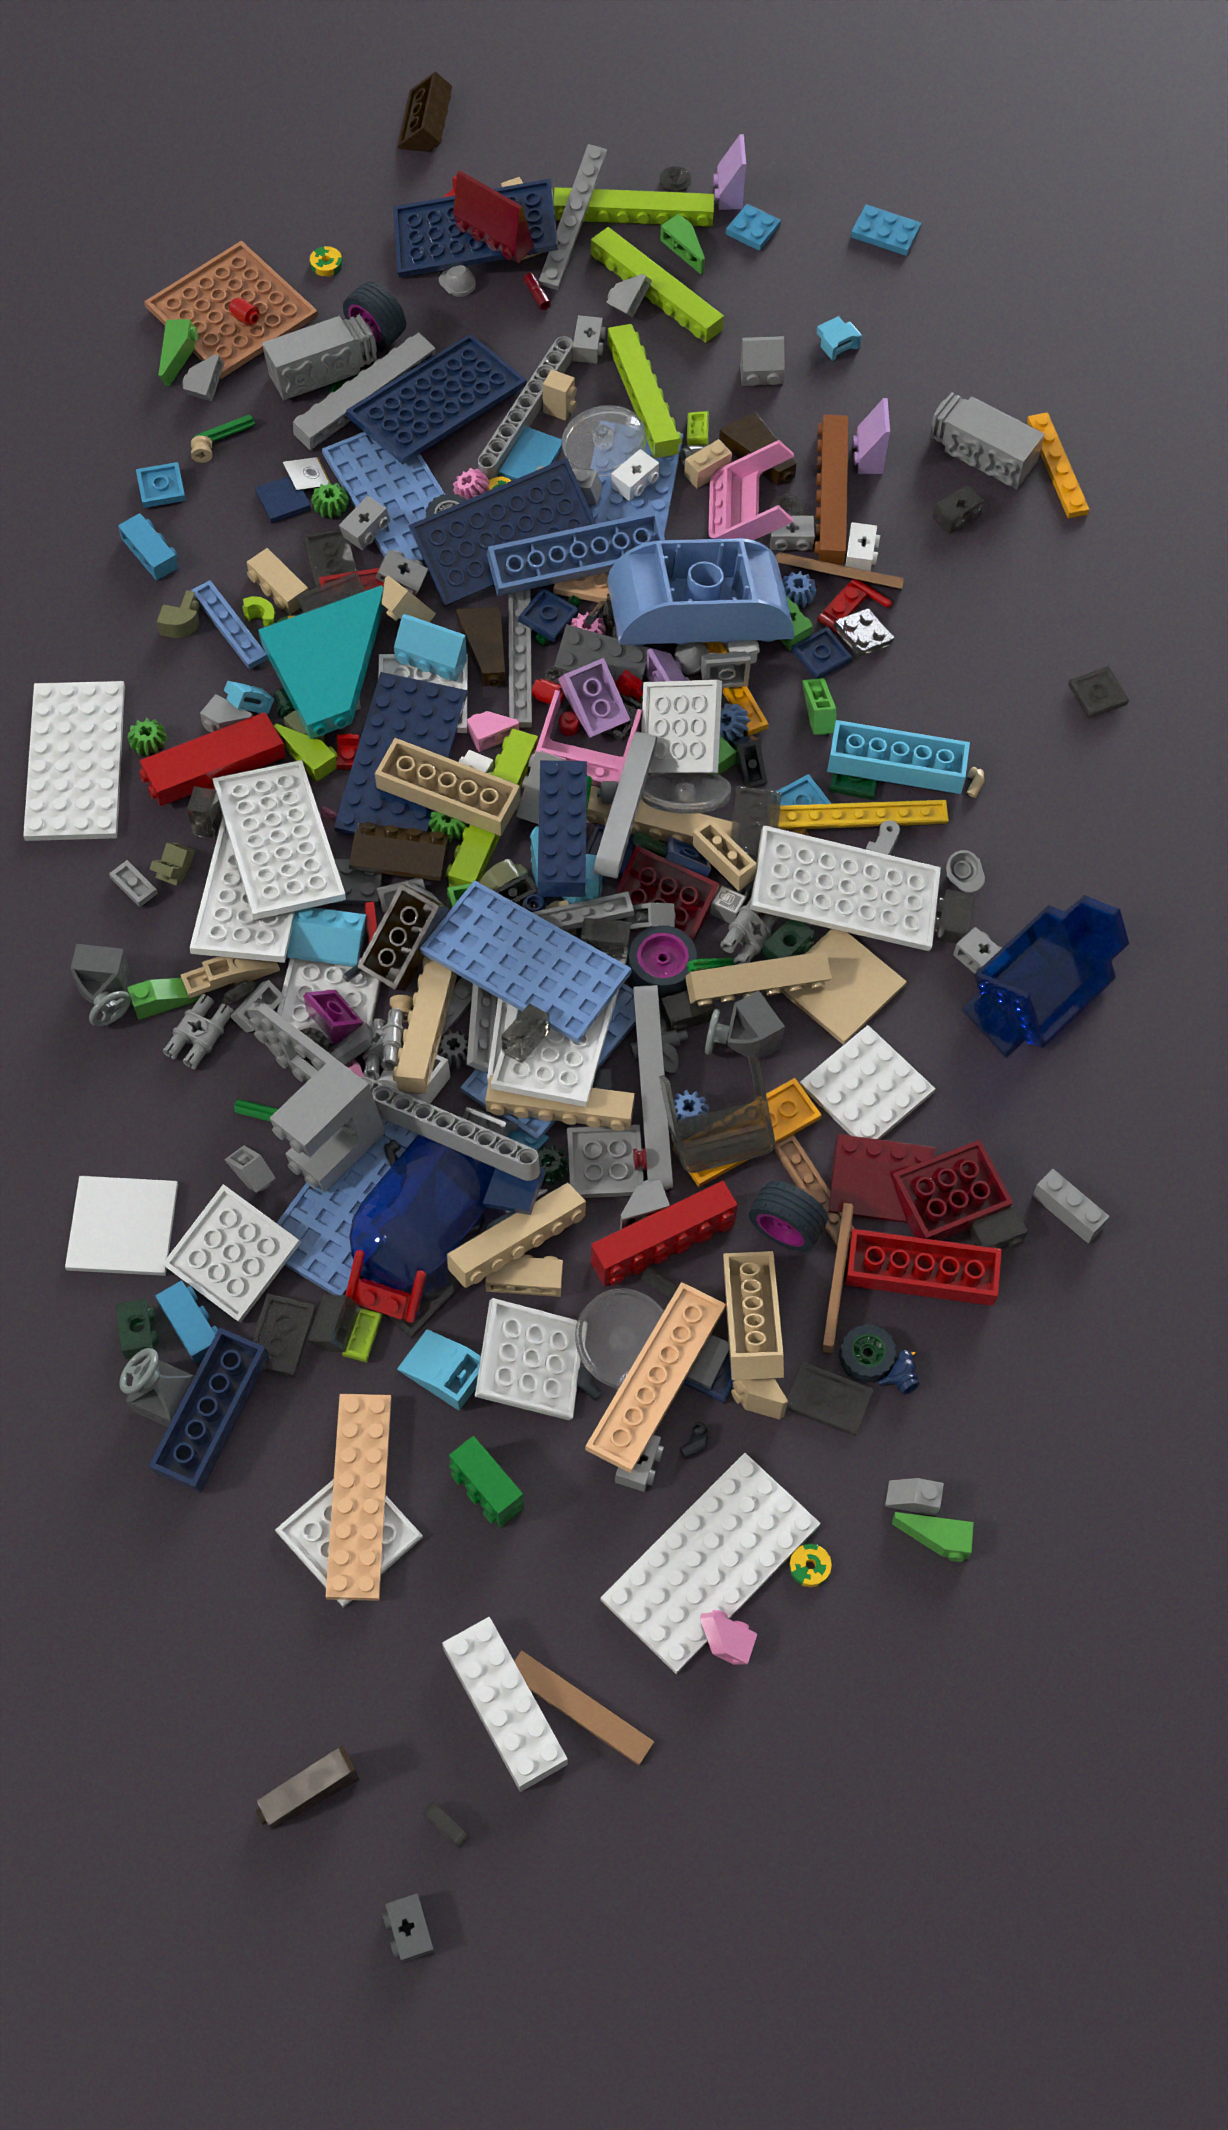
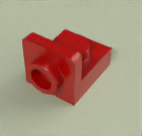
[336,733,360,770]

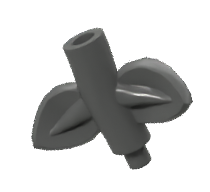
[630,1018,688,1074]

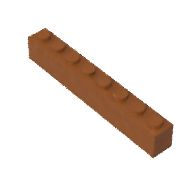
[814,414,848,565]

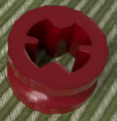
[633,1148,647,1170]

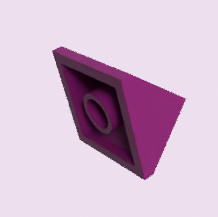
[303,990,364,1045]

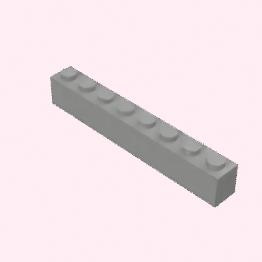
[293,333,435,450]

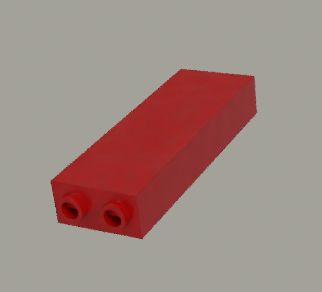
[139,712,286,806]

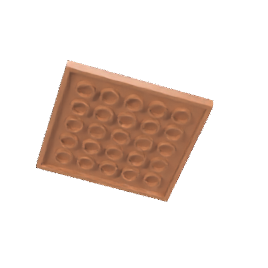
[144,241,318,379]

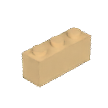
[247,548,310,615]
[693,819,757,891]
[485,1254,563,1297]

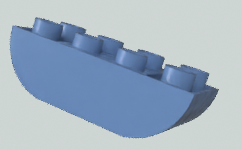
[607,538,794,646]

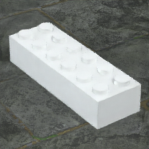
[442,1617,568,1792]

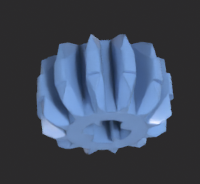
[782,571,816,608]
[720,703,751,742]
[668,1089,709,1132]

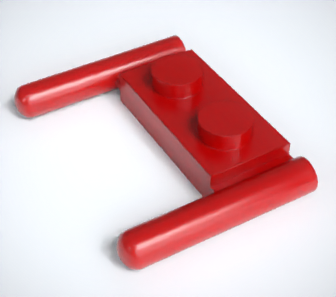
[817,579,892,644]
[345,1250,426,1323]

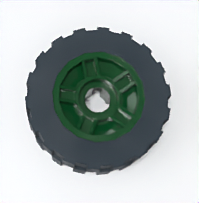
[839,1324,897,1383]

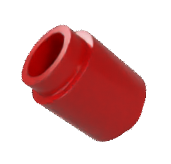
[229,298,260,326]
[531,679,565,705]

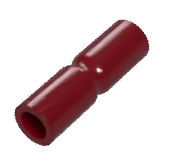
[523,273,551,310]

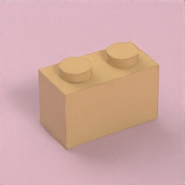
[543,370,577,421]
[684,439,732,489]

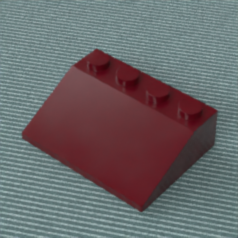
[453,170,534,263]
[614,846,724,942]
[828,1134,935,1223]
[892,1139,1013,1241]

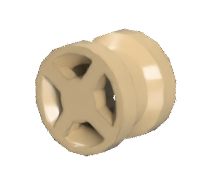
[191,436,212,463]
[390,995,413,1022]

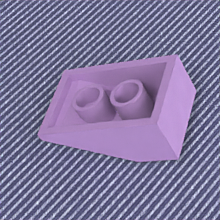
[713,134,746,210]
[852,398,890,474]
[558,658,630,737]

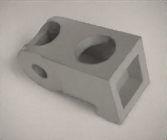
[866,820,900,855]

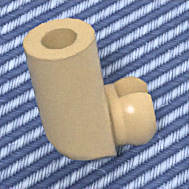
[966,767,984,798]

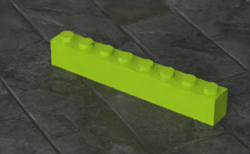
[554,187,714,227]
[591,227,724,343]
[607,324,682,458]
[446,728,538,887]

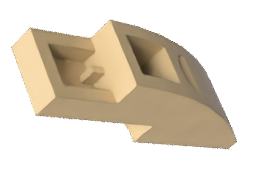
[181,957,280,998]

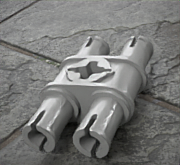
[720,897,780,965]
[163,994,234,1069]
[363,1008,404,1080]

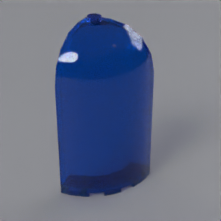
[349,1134,495,1290]

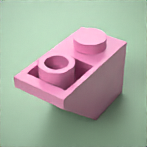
[700,1610,757,1665]

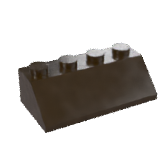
[397,71,452,152]
[349,822,450,881]
[357,884,450,991]

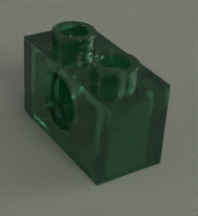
[761,919,815,960]
[116,1299,159,1359]

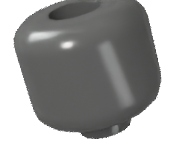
[597,781,618,804]

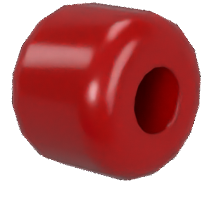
[558,711,580,736]

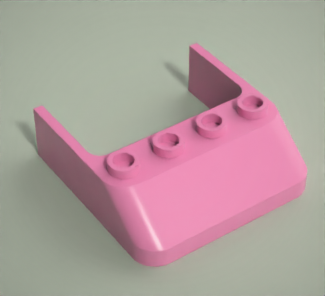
[709,440,794,540]
[535,690,642,786]

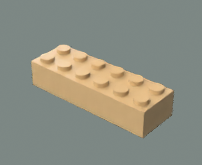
[375,738,521,836]
[723,1251,784,1380]

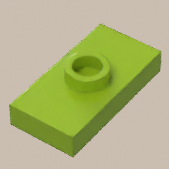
[687,411,709,445]
[342,1307,382,1363]

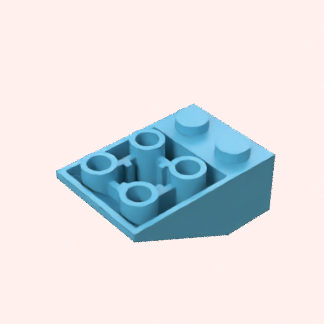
[397,1330,481,1411]

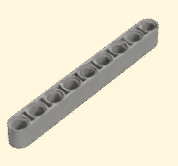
[478,336,573,481]
[594,732,657,878]
[633,985,673,1190]
[360,1077,540,1181]

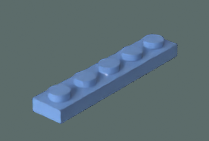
[191,580,268,670]

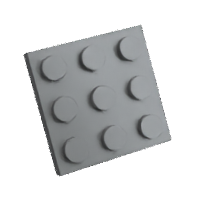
[567,1125,643,1198]

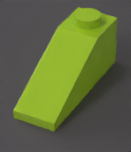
[274,724,338,782]

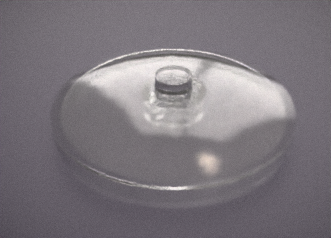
[562,405,646,477]
[641,772,731,814]
[575,1288,664,1389]

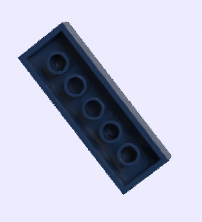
[537,760,587,897]
[149,1327,270,1493]

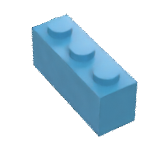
[118,513,178,581]
[155,1280,218,1364]

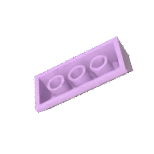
[646,648,690,682]

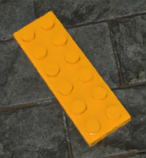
[673,1078,821,1188]

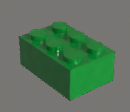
[449,1436,524,1528]

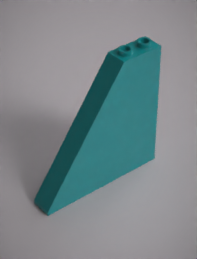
[258,585,384,739]

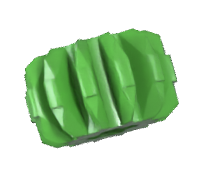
[312,482,349,519]
[128,717,167,757]
[429,811,468,843]

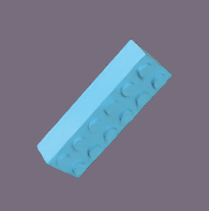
[827,720,970,794]

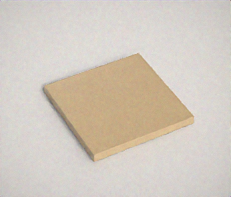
[780,929,907,1045]

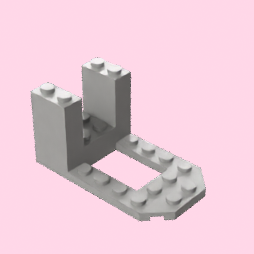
[247,1003,386,1193]

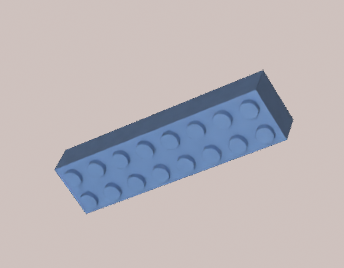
[487,511,665,596]

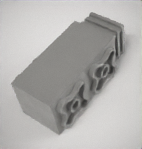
[262,314,377,400]
[929,392,1045,489]

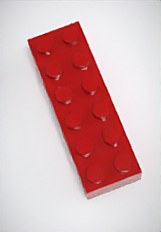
[591,1181,738,1287]
[845,1229,1002,1306]

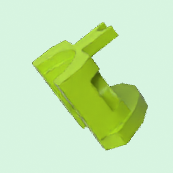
[242,596,276,627]

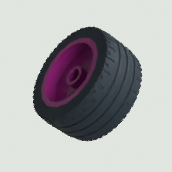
[343,281,407,350]
[627,925,698,1001]
[748,1181,828,1252]

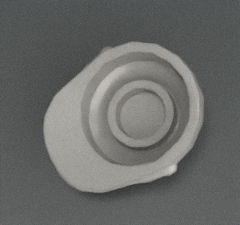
[438,265,476,297]
[674,642,709,675]
[946,850,985,893]

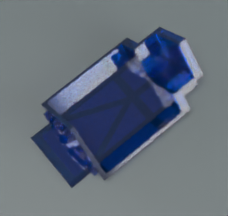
[961,895,1130,1058]

